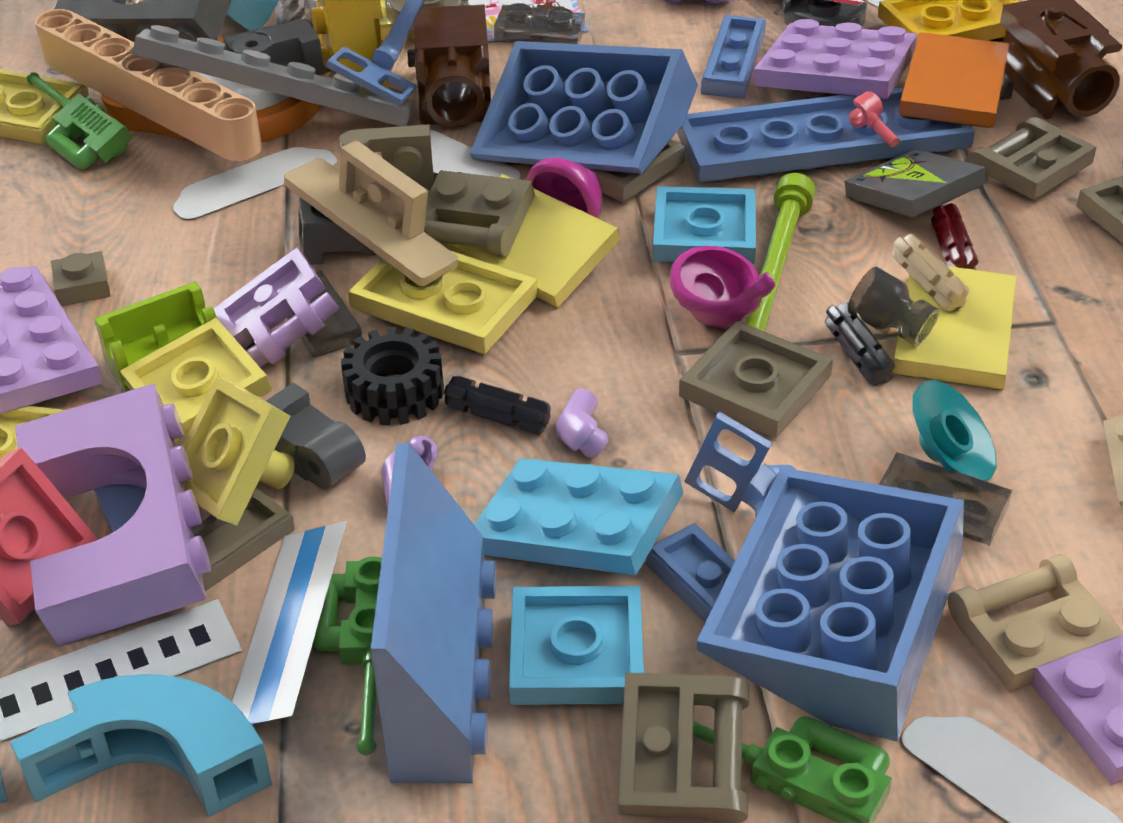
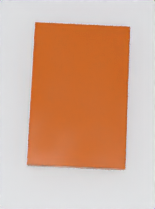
[899,32,1009,128]

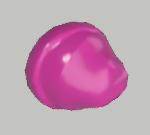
[525,158,602,219]
[669,246,776,330]

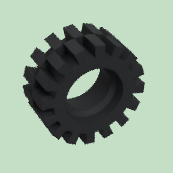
[341,327,444,426]

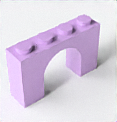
[15,384,211,647]

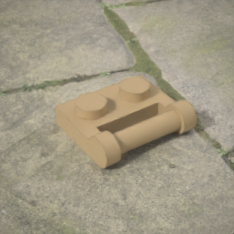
[948,554,1123,692]

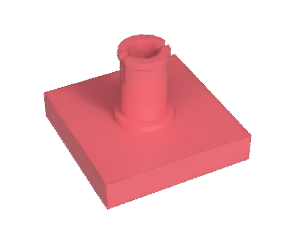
[0,447,99,626]

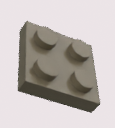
[679,321,833,438]

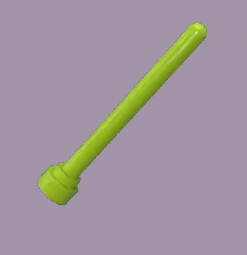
[745,173,816,332]

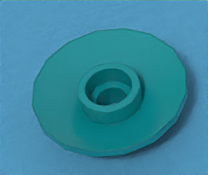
[912,380,997,485]

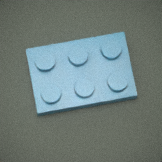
[474,458,684,575]

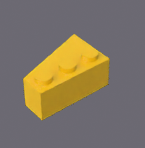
[311,0,393,88]

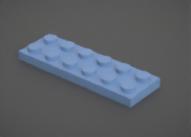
[677,87,975,182]

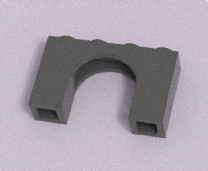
[54,0,231,42]

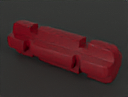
[931,203,979,270]

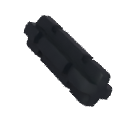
[825,302,895,385]
[444,375,551,434]

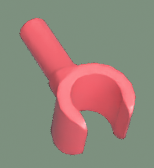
[849,92,900,148]

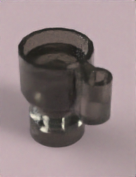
[847,266,940,347]

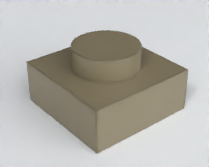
[51,251,111,306]

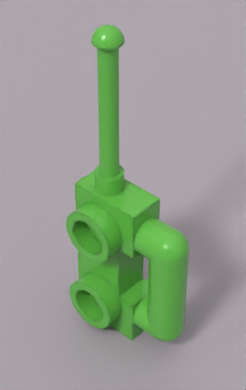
[27,72,132,170]
[312,557,382,756]
[693,716,892,823]

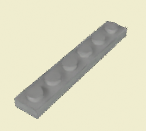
[132,25,413,127]

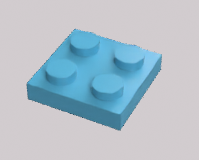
[653,186,756,264]
[509,586,644,705]

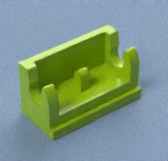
[94,281,217,392]

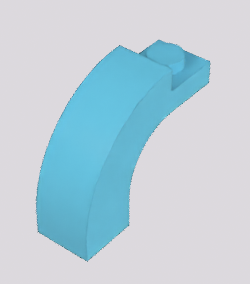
[10,674,272,816]

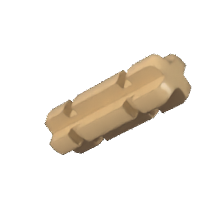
[892,234,969,312]

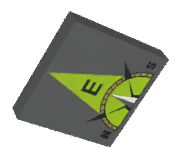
[844,149,986,218]

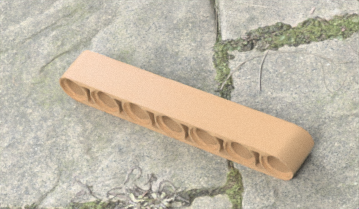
[35,9,262,161]

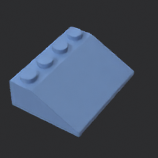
[470,41,698,174]
[371,443,496,783]
[697,467,964,741]

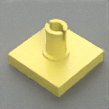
[182,376,295,526]

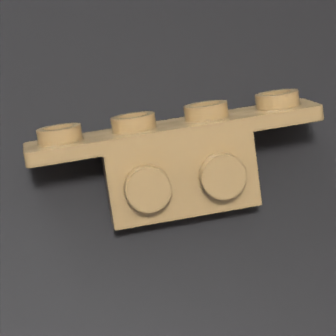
[284,140,458,286]

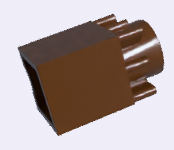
[1000,0,1122,119]
[407,4,491,127]

